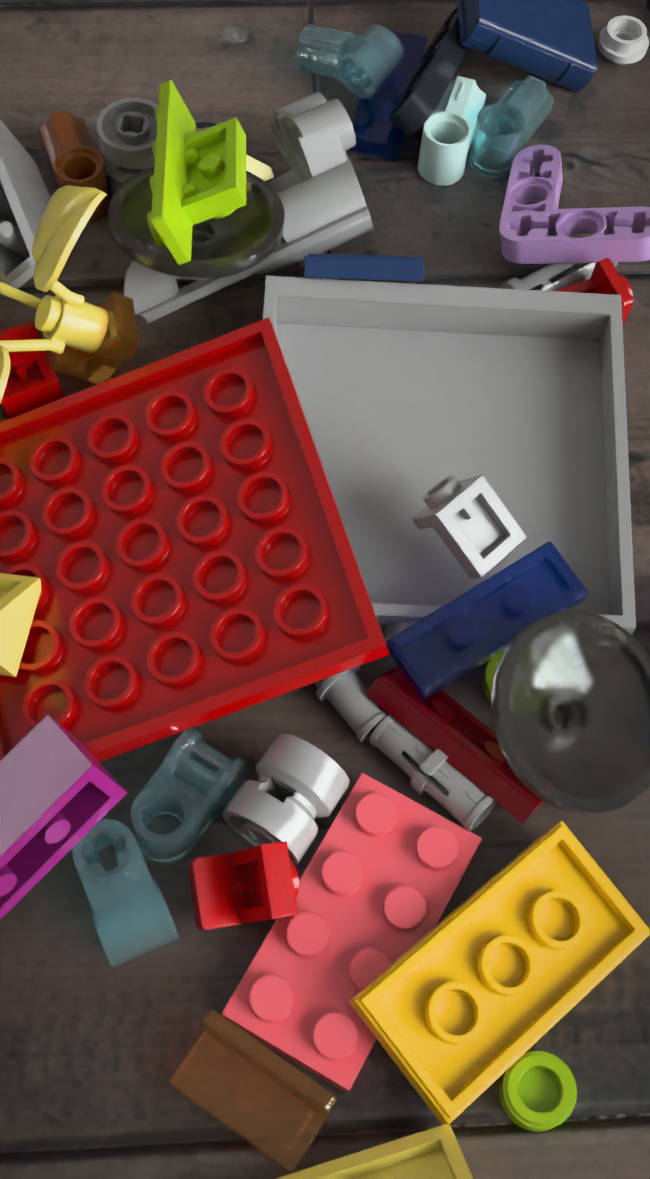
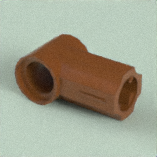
[39,110,111,222]

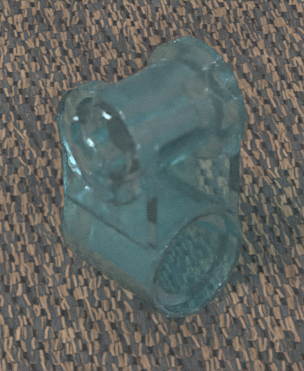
[131,728,249,865]
[72,819,180,969]

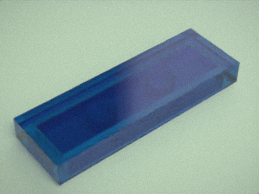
[349,28,428,160]
[386,541,589,701]

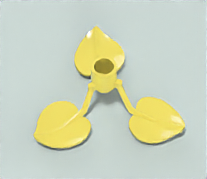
[0,185,108,404]

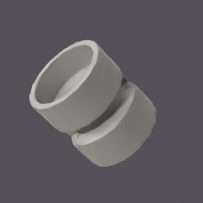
[97,98,159,197]
[223,733,350,865]

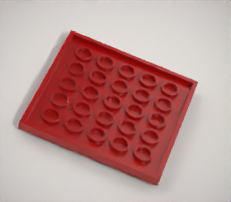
[0,317,390,762]

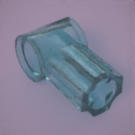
[295,24,404,98]
[469,75,554,178]

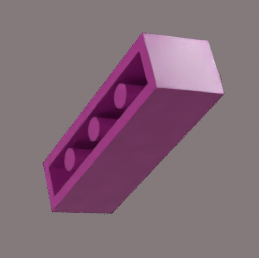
[0,714,127,920]

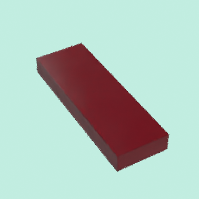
[366,662,558,824]

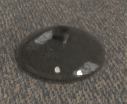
[108,166,285,280]
[491,611,650,814]

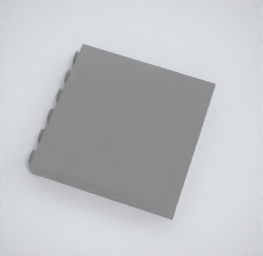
[263,276,636,656]

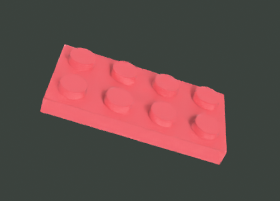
[221,773,482,1094]

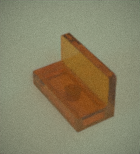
[169,1009,337,1174]

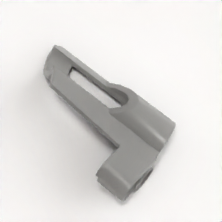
[124,91,374,323]

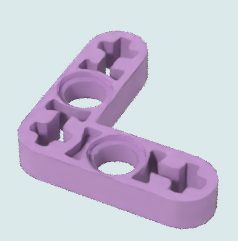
[499,144,650,264]

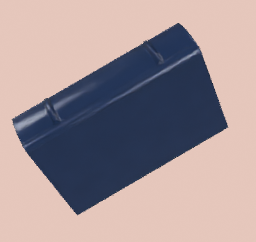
[457,0,598,92]

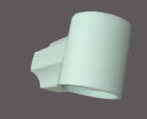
[418,76,486,186]

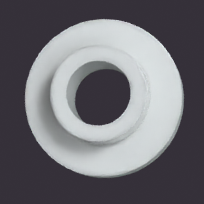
[598,15,649,64]

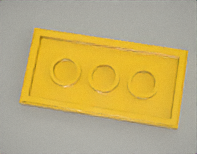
[349,821,650,1124]

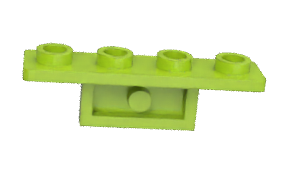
[147,80,246,265]

